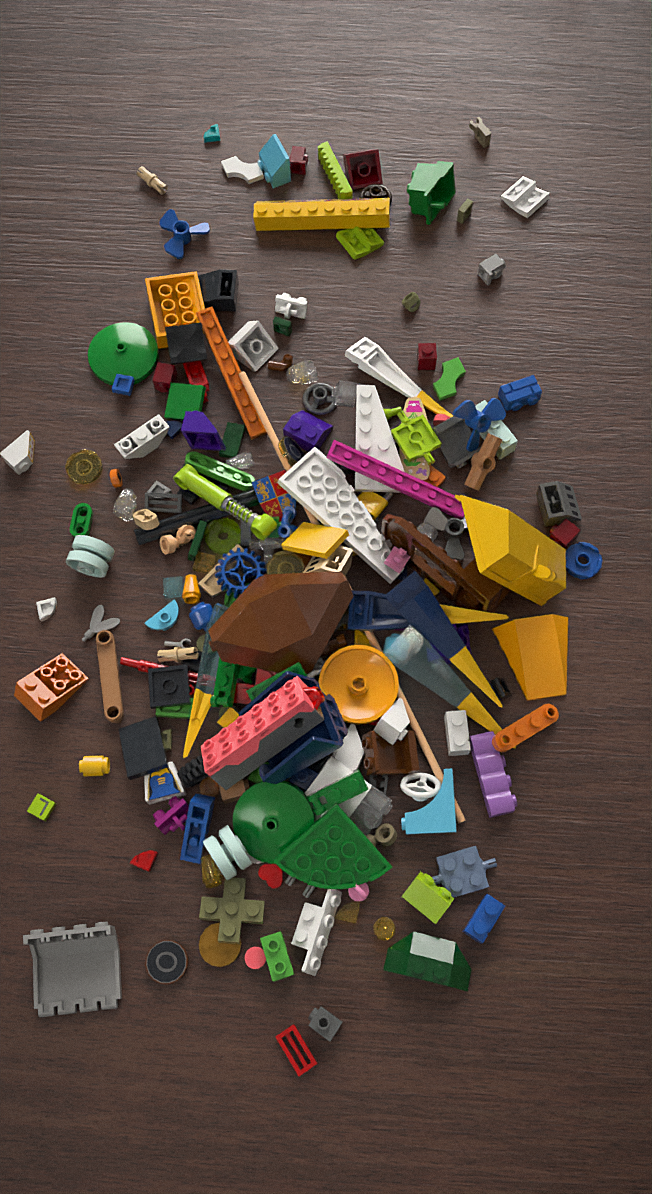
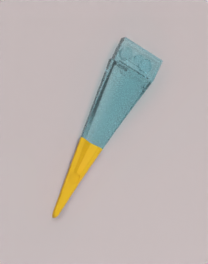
[183,603,228,759]
[383,624,516,748]

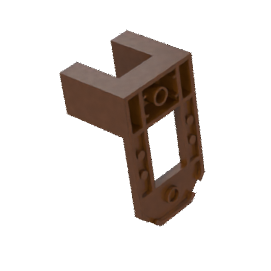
[381,514,513,626]

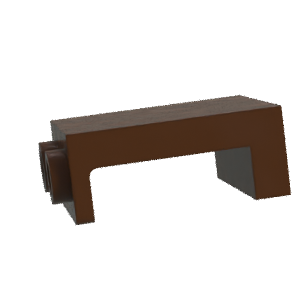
[362,731,420,776]

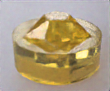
[373,917,396,941]

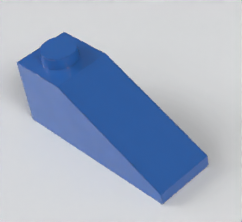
[180,793,215,864]

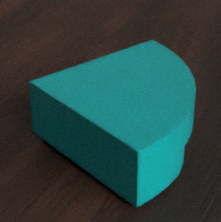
[204,124,220,143]

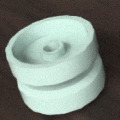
[65,535,115,578]
[203,825,252,881]

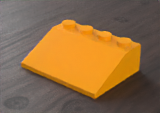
[145,271,205,349]

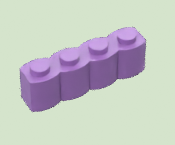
[468,731,517,818]

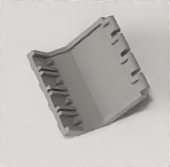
[23,922,122,1018]

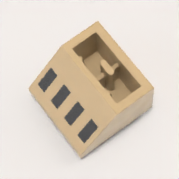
[303,545,353,576]

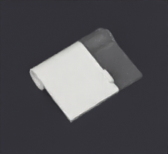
[305,756,393,836]

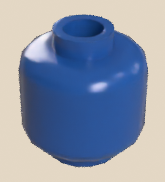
[189,602,218,632]

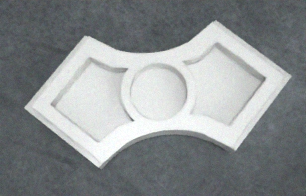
[221,156,264,184]

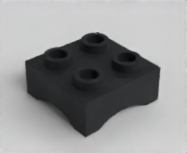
[165,322,207,365]

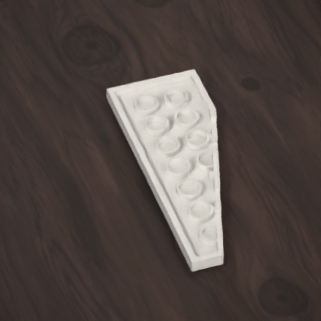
[277,447,404,584]

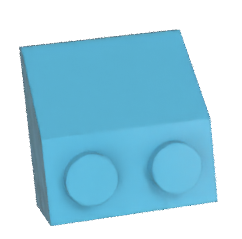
[258,134,291,188]

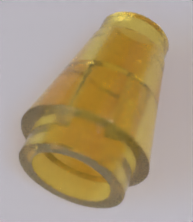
[200,855,223,889]

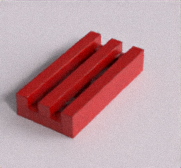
[276,1024,317,1076]

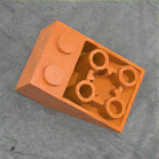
[14,653,88,722]

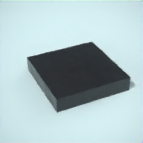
[148,664,191,709]

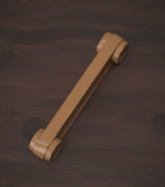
[96,630,124,723]

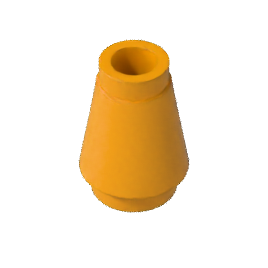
[182,574,201,604]

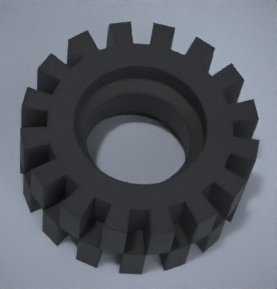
[177,756,210,788]

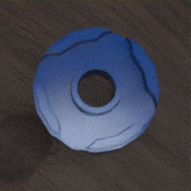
[566,542,602,579]

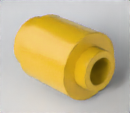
[79,756,110,777]

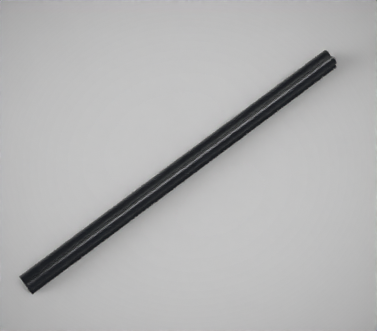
[134,441,400,545]

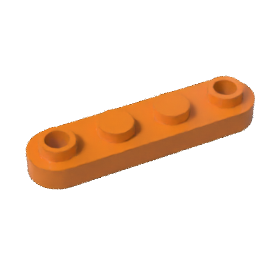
[492,704,559,752]

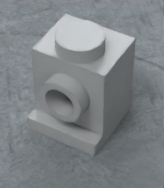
[478,254,506,286]

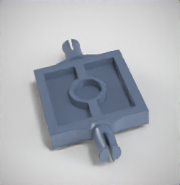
[432,846,497,898]

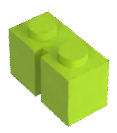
[402,871,454,924]

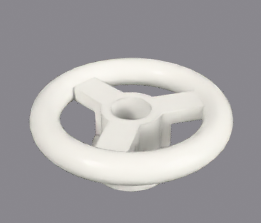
[400,773,441,801]

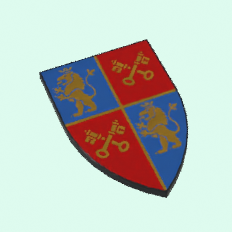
[251,469,296,525]

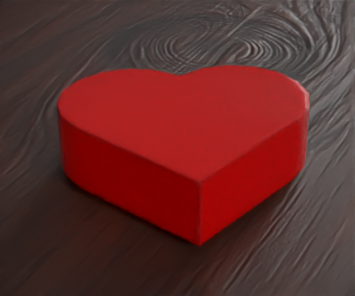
[258,864,283,889]

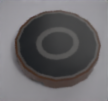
[145,940,189,984]

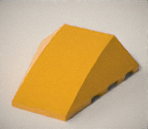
[492,614,568,701]

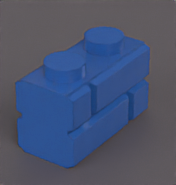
[498,375,542,411]
[462,894,505,944]

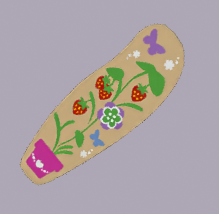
[399,397,430,480]

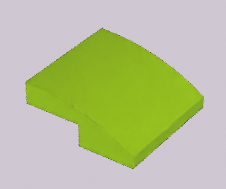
[336,226,384,260]

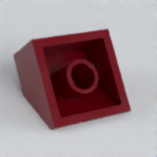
[343,148,383,190]

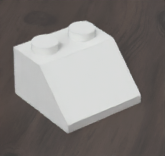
[228,321,279,372]

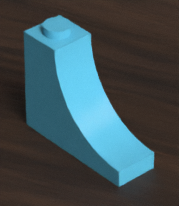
[401,768,457,835]

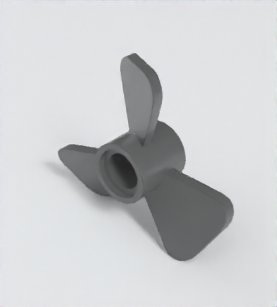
[423,507,468,561]

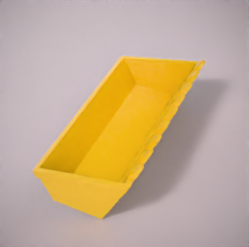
[455,495,566,606]

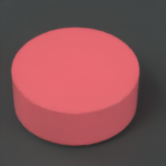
[433,414,450,426]
[245,947,266,969]

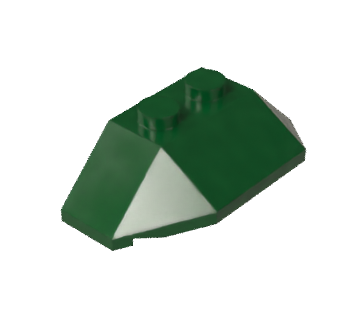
[383,932,472,992]

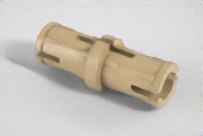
[137,166,168,195]
[157,647,198,662]

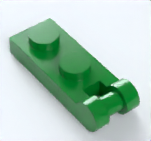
[210,657,239,708]
[307,770,368,816]

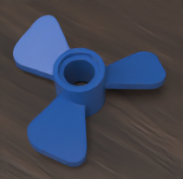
[160,209,210,259]
[453,398,506,452]

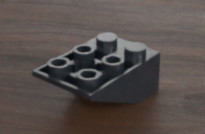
[198,269,239,312]

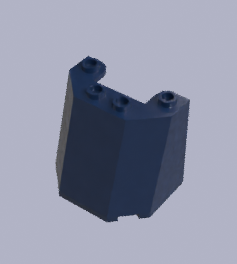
[239,671,348,784]

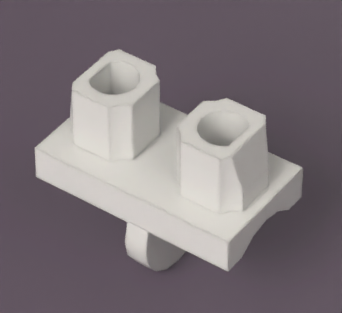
[275,293,307,319]

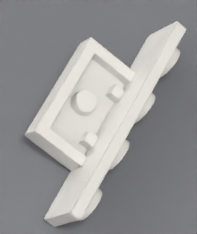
[291,889,342,976]

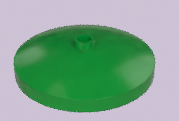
[88,322,159,386]
[233,781,316,864]

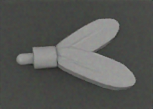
[82,605,120,642]

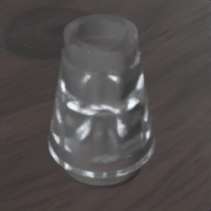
[226,452,254,470]

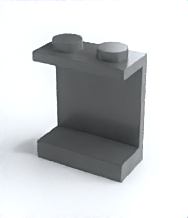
[432,416,482,469]

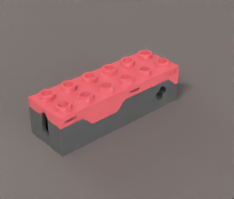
[201,676,325,790]

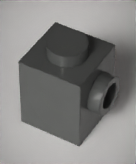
[308,1006,342,1041]

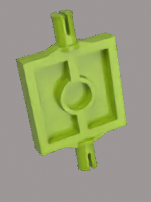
[391,411,442,465]

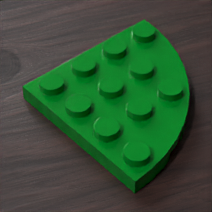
[273,803,392,889]

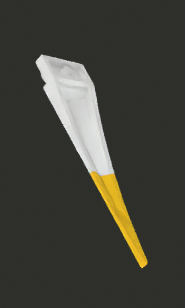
[345,337,453,418]

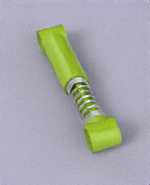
[173,464,277,541]

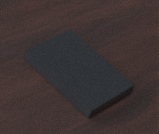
[119,716,169,780]

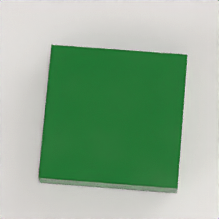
[164,383,206,421]

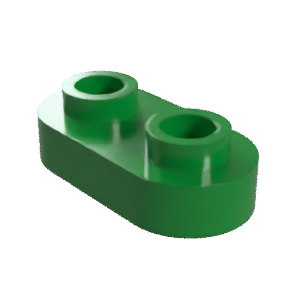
[70,503,93,538]

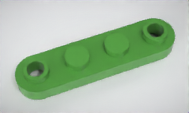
[185,452,255,491]

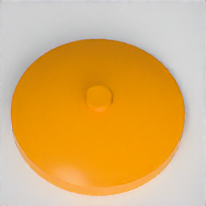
[319,645,399,725]

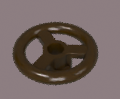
[359,184,392,204]

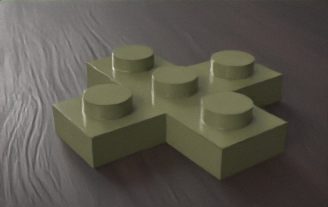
[199,878,265,944]

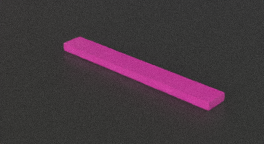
[326,440,464,520]

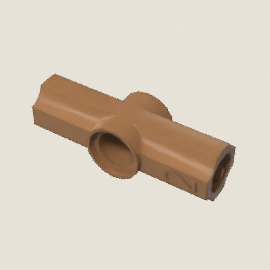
[464,433,502,491]

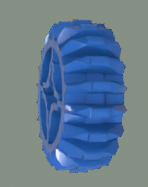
[215,547,267,599]

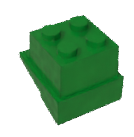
[407,161,456,225]

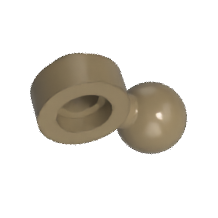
[365,823,397,847]

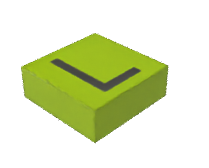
[27,793,57,822]

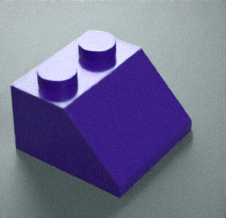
[181,410,226,451]
[283,410,333,452]

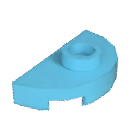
[144,599,179,631]

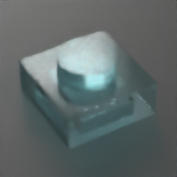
[163,576,184,598]

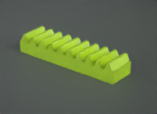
[318,141,353,199]

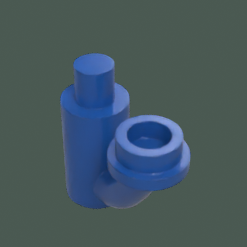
[278,506,298,538]

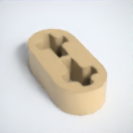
[133,509,159,530]

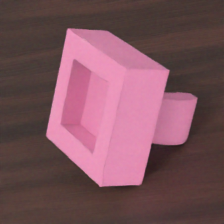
[384,546,411,574]

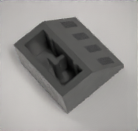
[536,481,582,527]

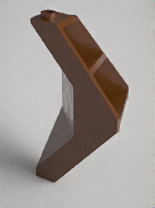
[208,571,354,674]

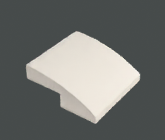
[501,177,549,218]

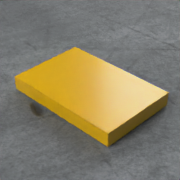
[281,522,349,559]

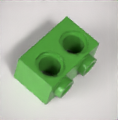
[260,931,295,982]

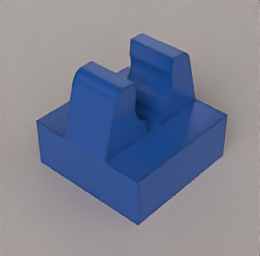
[112,374,135,396]

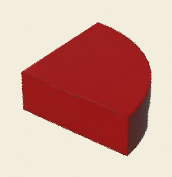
[130,850,158,872]

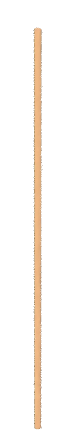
[239,371,466,824]

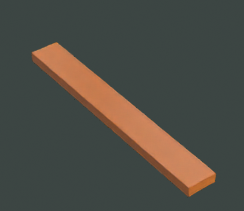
[196,307,267,440]

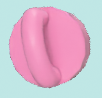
[348,883,369,902]

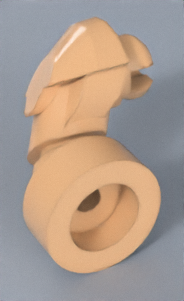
[160,525,196,554]

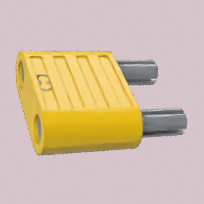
[357,492,393,520]

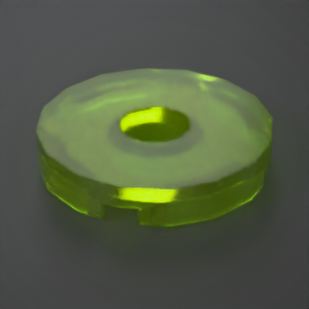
[205,518,241,554]

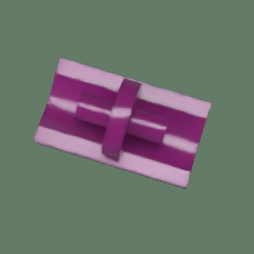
[153,796,189,835]

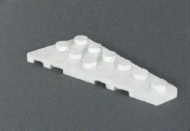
[355,385,404,493]

